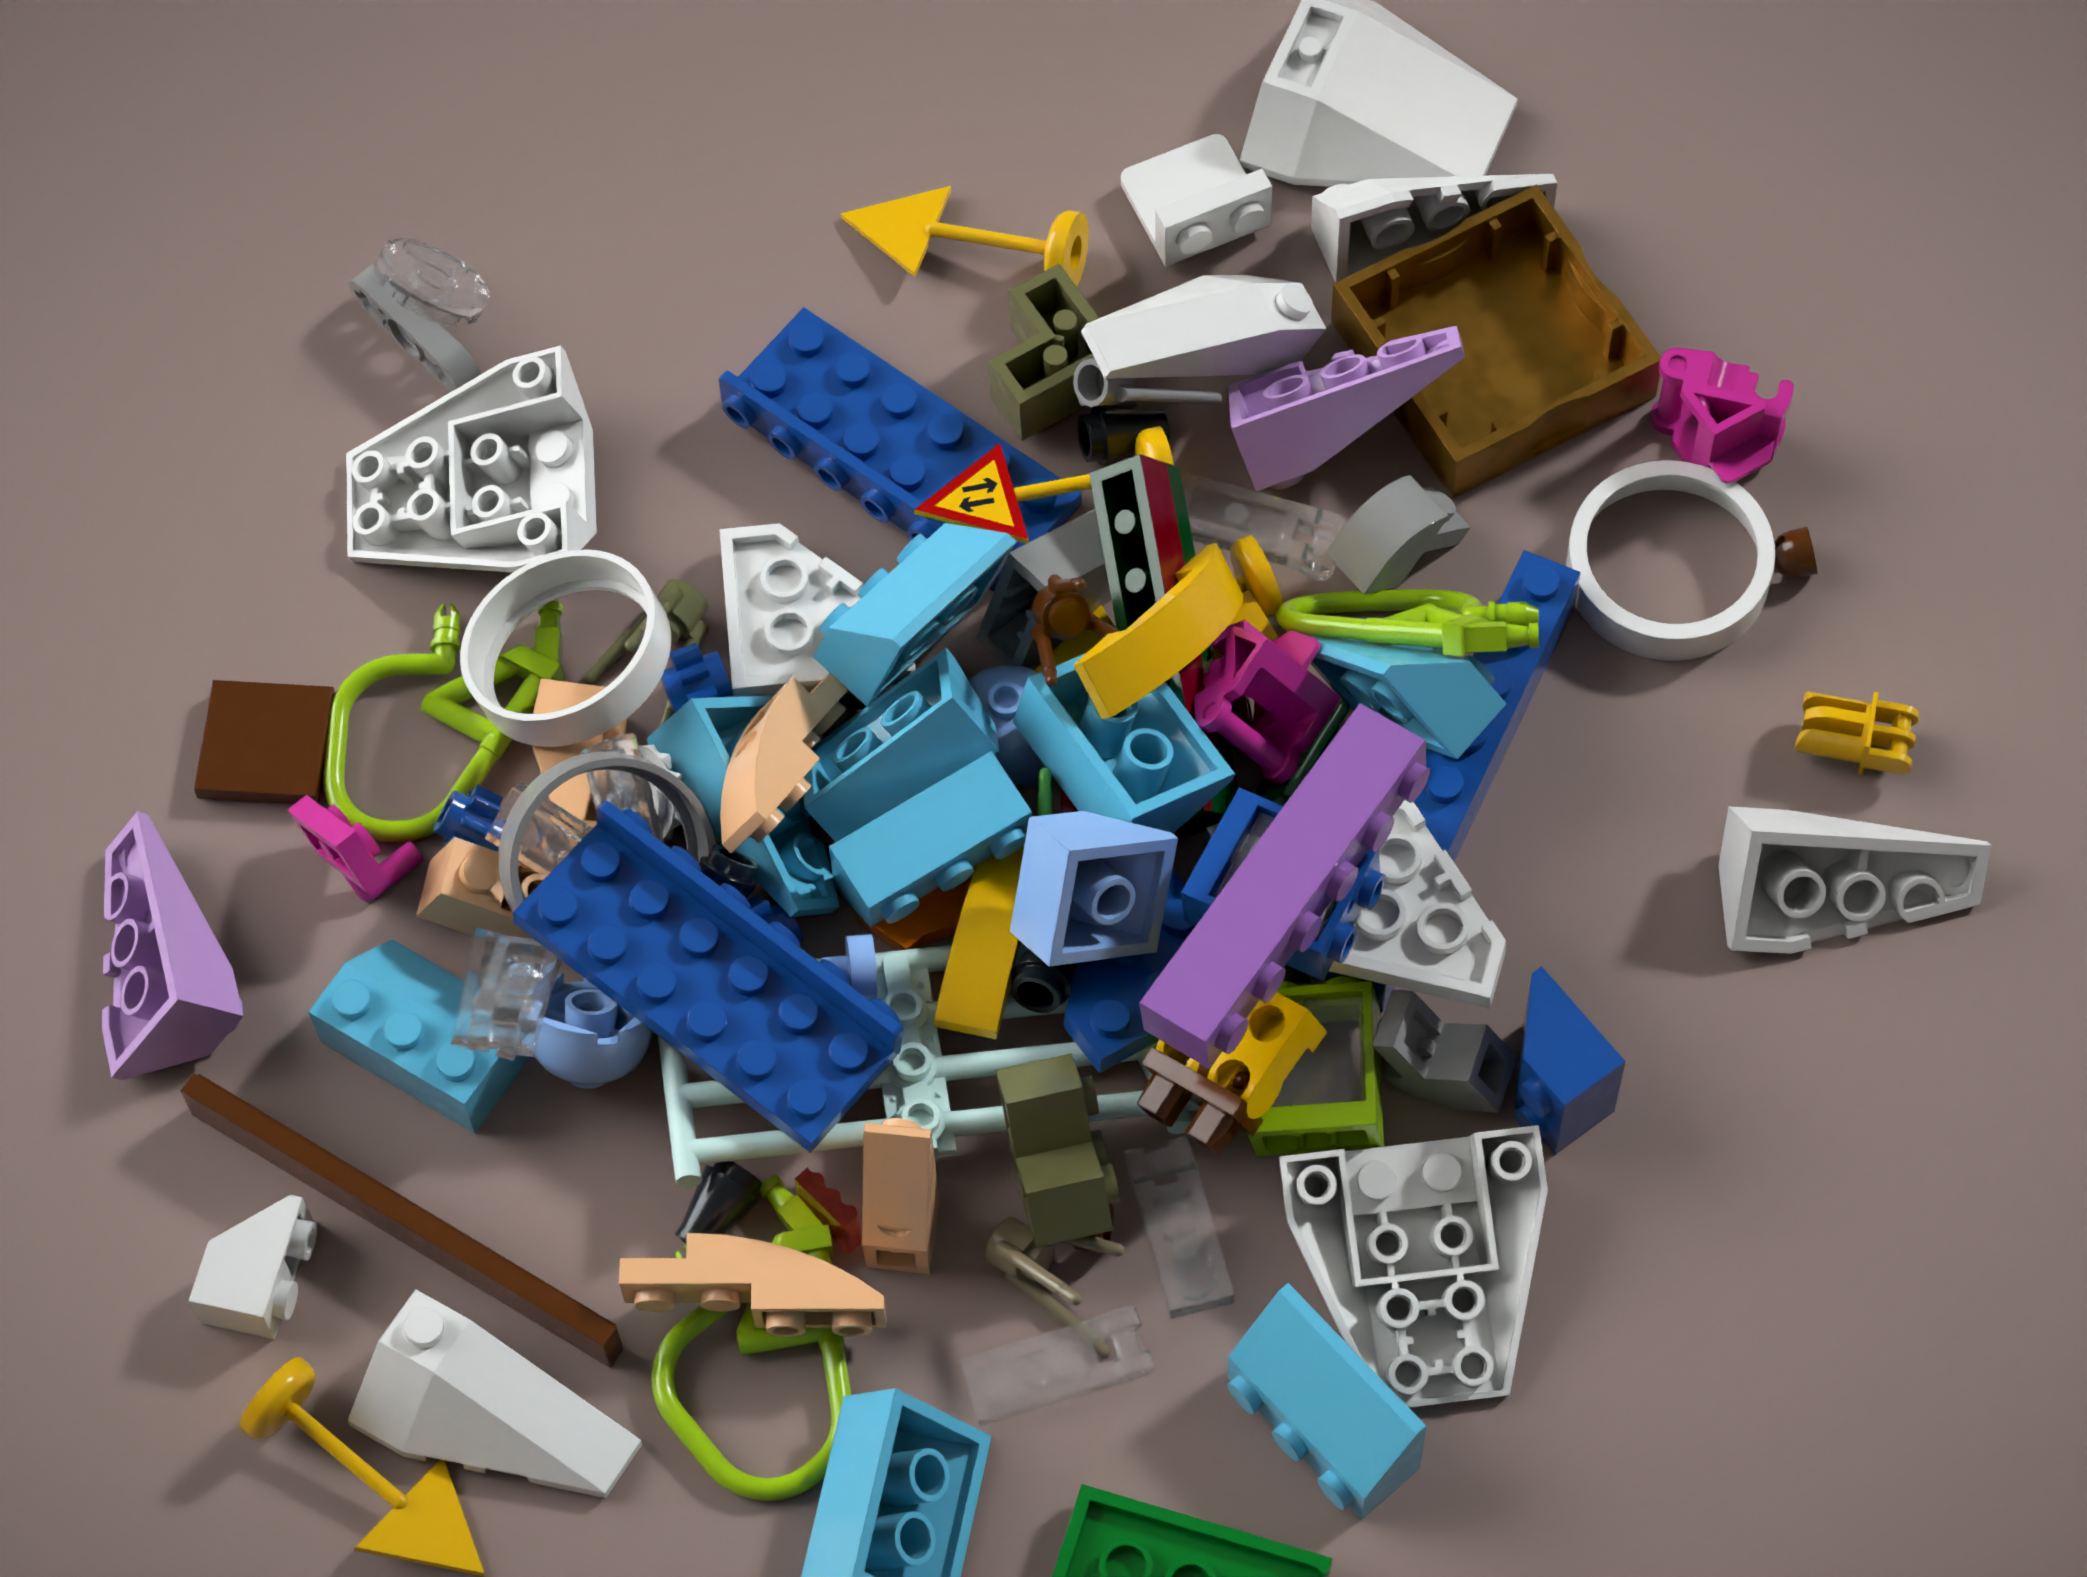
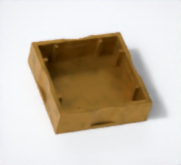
[1331,184,1661,499]

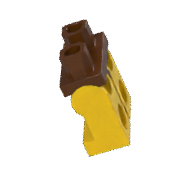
[1137,992,1327,1156]

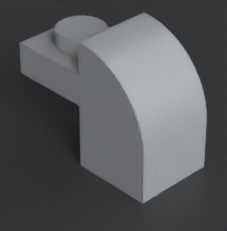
[1325,475,1471,594]
[1372,990,1517,1113]

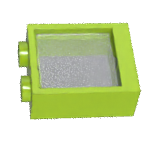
[1248,976,1384,1157]

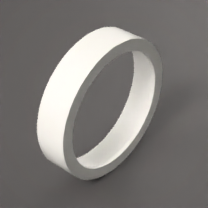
[1566,460,1775,661]
[460,550,671,747]

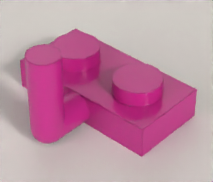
[287,795,424,901]

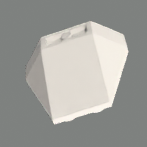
[1239,0,1518,187]
[346,345,597,573]
[1279,1125,1548,1408]

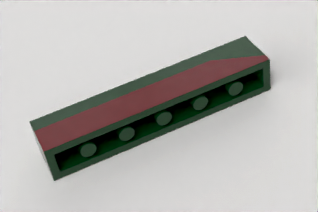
[1089,454,1238,835]

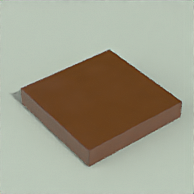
[194,680,335,804]

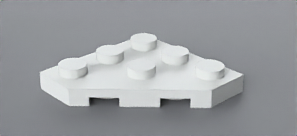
[719,523,916,697]
[1314,800,1506,1008]

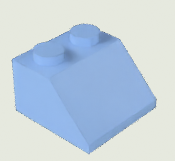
[1010,811,1178,967]

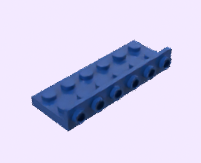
[718,307,1082,591]
[513,800,904,1153]

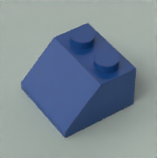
[1514,966,1626,1155]

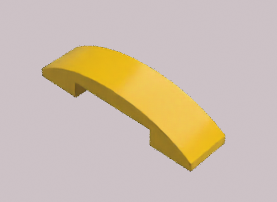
[1073,543,1244,719]
[934,844,1025,1040]

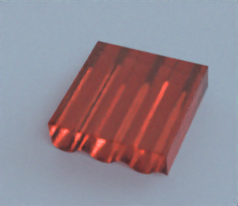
[794,1167,862,1254]

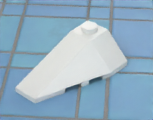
[1718,806,1992,954]

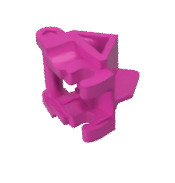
[1650,347,1794,484]
[1194,620,1342,785]

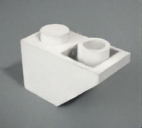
[188,1195,317,1340]

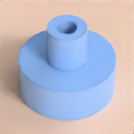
[822,934,878,999]

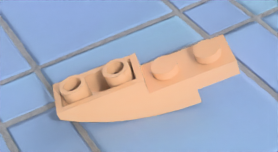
[720,673,848,853]
[619,1233,886,1337]

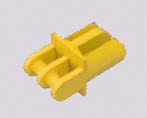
[1795,691,1919,775]

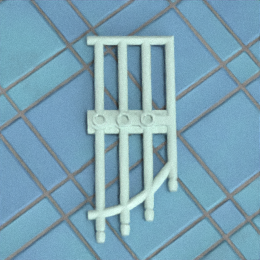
[657,942,1200,1188]

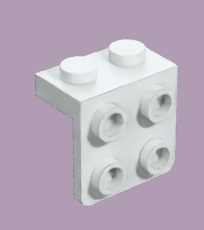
[1121,134,1272,267]

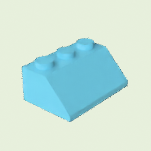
[813,523,1017,707]
[1307,635,1507,759]
[804,648,999,842]
[1013,653,1235,833]
[829,751,1032,927]
[308,939,533,1134]
[1227,1283,1426,1520]
[801,1388,992,1577]

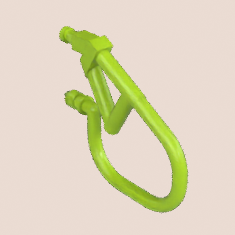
[1276,589,1539,656]
[323,600,565,842]
[651,1175,852,1501]

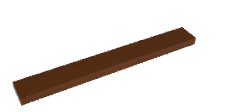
[180,1073,623,1368]

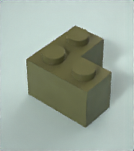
[988,264,1099,441]
[996,1054,1120,1247]

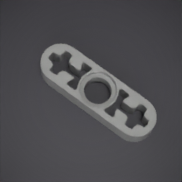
[349,264,481,393]

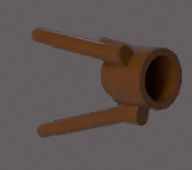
[1030,574,1120,687]

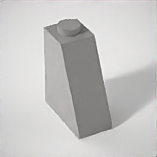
[976,509,1111,668]

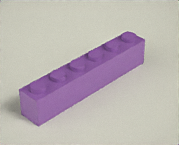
[1139,703,1430,1069]

